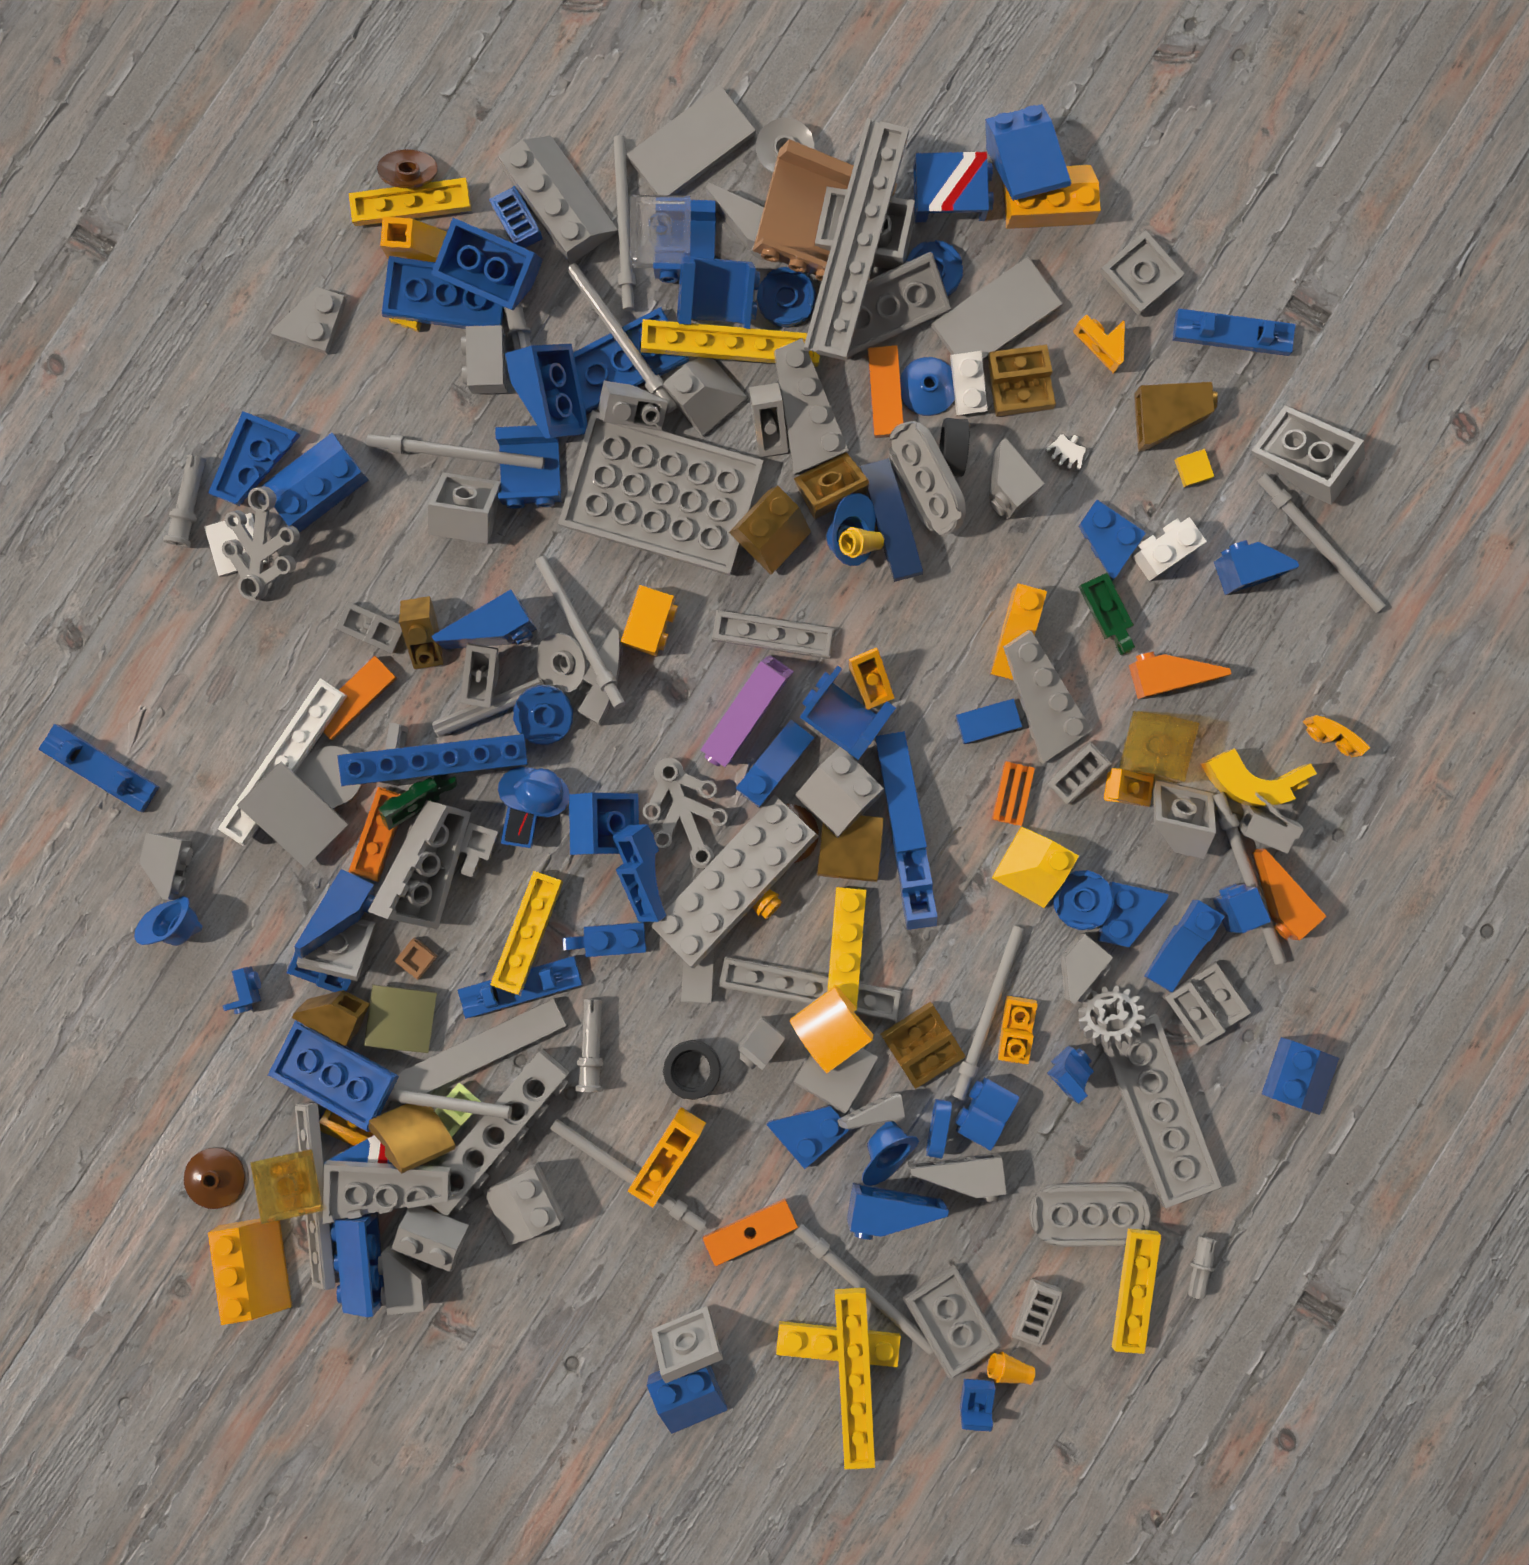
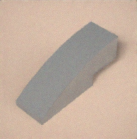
[578,627,622,726]

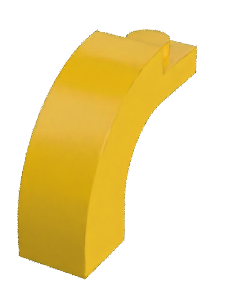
[1201,748,1317,807]

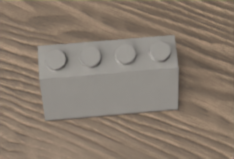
[498,136,618,265]

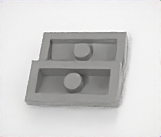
[1165,961,1251,1047]
[793,1048,878,1114]

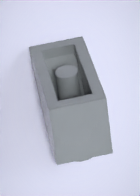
[749,383,788,457]

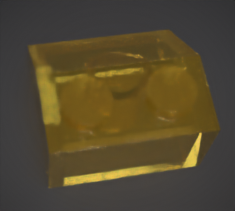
[1118,711,1199,784]
[250,1149,323,1224]

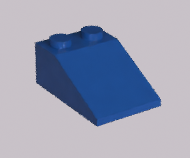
[985,104,1071,201]
[505,343,588,439]
[432,589,537,649]
[847,1183,949,1240]

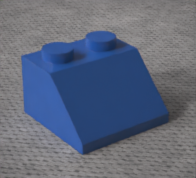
[1214,540,1299,595]
[569,793,639,855]
[1261,1037,1339,1115]
[647,1365,728,1434]

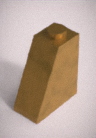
[1134,382,1218,452]

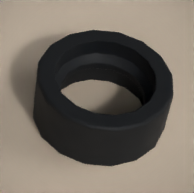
[939,418,970,477]
[663,1040,721,1100]

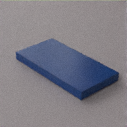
[382,256,504,329]
[573,307,689,415]
[268,1020,399,1132]

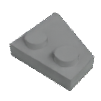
[271,287,347,354]

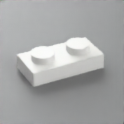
[950,351,988,415]

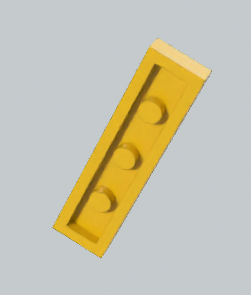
[348,178,472,226]
[490,871,563,996]
[827,887,866,1011]
[1112,1228,1161,1354]
[776,1321,901,1367]

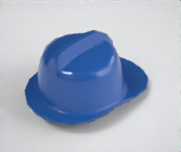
[826,493,876,566]
[498,767,570,818]
[134,896,203,946]
[862,1121,919,1186]

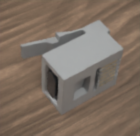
[1238,792,1304,854]

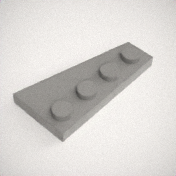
[774,338,849,474]
[1003,630,1092,764]
[323,1160,451,1224]

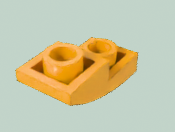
[1303,715,1370,758]
[998,996,1038,1065]

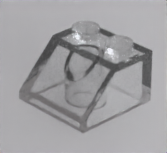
[630,195,691,268]

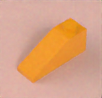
[990,583,1047,681]
[628,1107,706,1208]

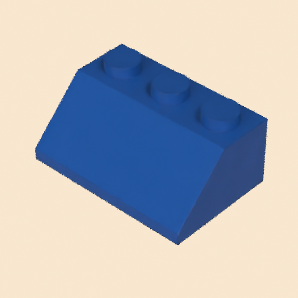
[431,217,543,310]
[261,433,369,533]
[331,1212,384,1317]

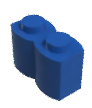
[955,1077,1019,1151]

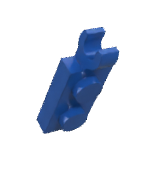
[562,922,646,957]

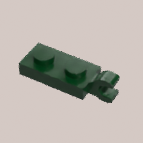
[1079,572,1135,656]
[378,774,457,830]

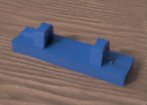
[1172,308,1296,356]
[38,724,160,812]
[458,955,583,1019]

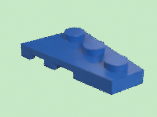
[208,411,301,506]

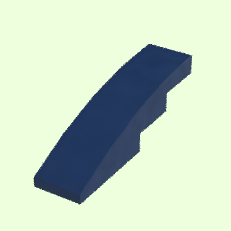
[860,458,923,582]

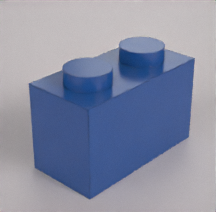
[1212,884,1271,933]

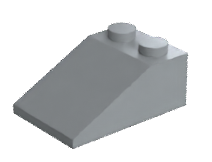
[815,186,915,270]
[1252,405,1365,505]

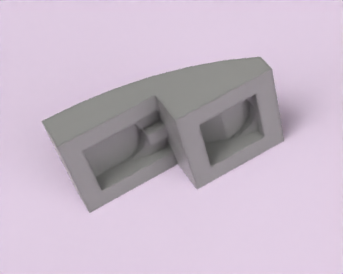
[335,601,402,654]

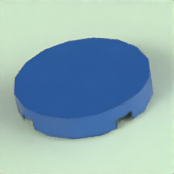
[905,240,963,297]
[757,267,816,328]
[513,685,573,745]
[1053,870,1114,930]

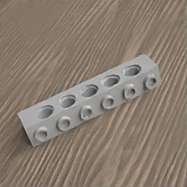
[431,1049,570,1216]

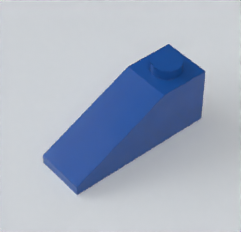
[736,720,815,808]
[294,869,376,958]

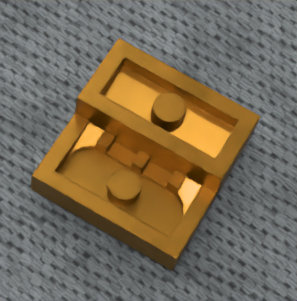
[988,344,1056,417]
[817,815,883,882]
[880,1001,966,1089]
[369,1104,455,1174]

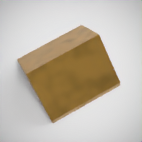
[794,452,870,520]

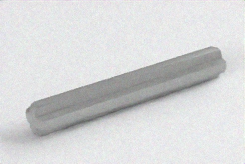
[432,679,544,737]

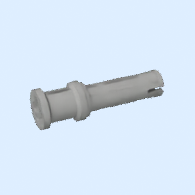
[163,455,207,548]
[575,999,604,1092]

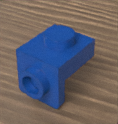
[222,966,261,1014]
[960,1379,995,1432]

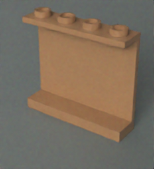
[753,139,897,281]

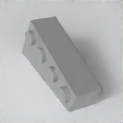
[368,800,471,929]

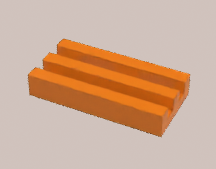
[991,761,1035,826]

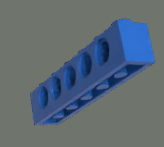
[337,734,527,787]

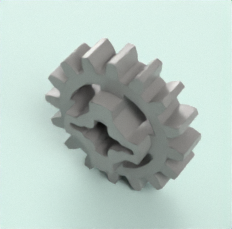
[1078,986,1146,1050]

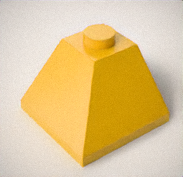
[992,826,1079,908]

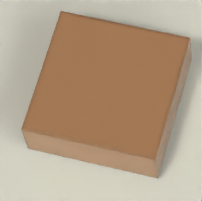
[394,937,438,980]

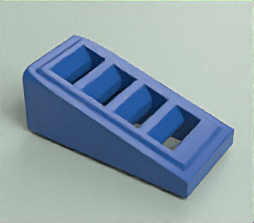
[489,186,543,248]

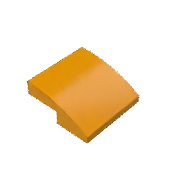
[790,985,874,1073]

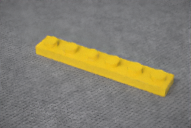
[641,319,820,367]
[834,1288,875,1470]

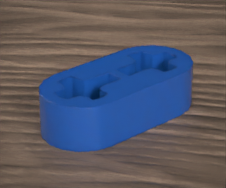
[926,1099,952,1159]

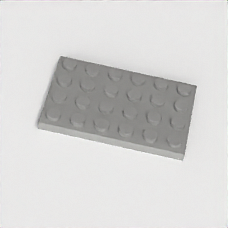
[558,411,764,576]

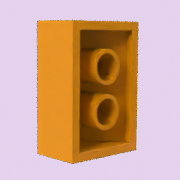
[1003,165,1101,229]
[208,1215,292,1325]

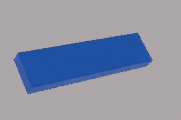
[875,731,927,854]

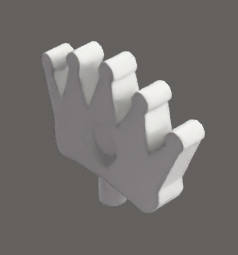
[1046,434,1086,470]

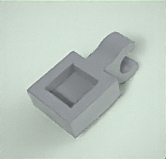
[460,822,499,879]

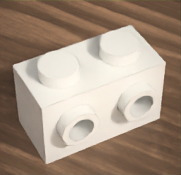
[1133,517,1207,581]

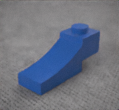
[612,824,666,922]
[893,838,938,930]
[1144,900,1225,993]
[1047,1046,1094,1104]

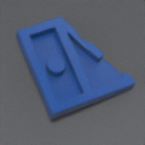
[1078,500,1146,581]
[1098,882,1169,947]
[766,1105,850,1169]

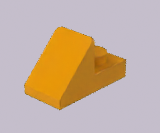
[1073,314,1125,373]
[849,647,894,710]
[1104,768,1154,807]

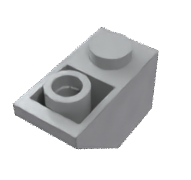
[598,381,668,431]
[139,833,193,900]
[1061,933,1113,1004]
[738,1017,785,1070]
[378,1246,430,1315]

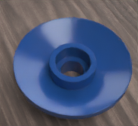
[900,357,955,416]

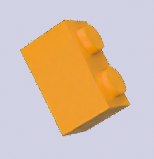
[620,585,678,657]

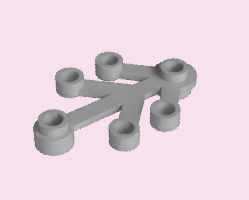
[222,486,300,601]
[643,758,728,869]

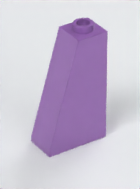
[701,655,794,767]

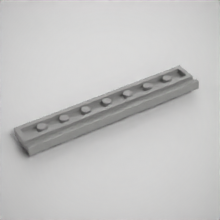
[804,118,909,361]

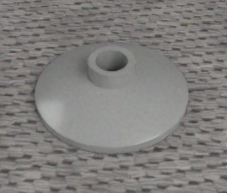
[756,118,815,174]
[536,633,587,693]

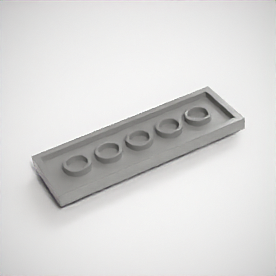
[651,794,819,969]
[1101,1014,1222,1209]

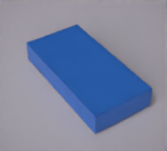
[955,698,1022,744]

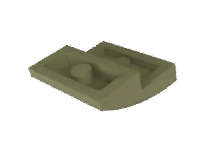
[364,984,437,1053]

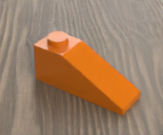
[1129,651,1232,699]
[1252,848,1327,941]

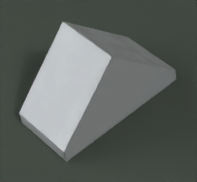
[460,643,500,708]

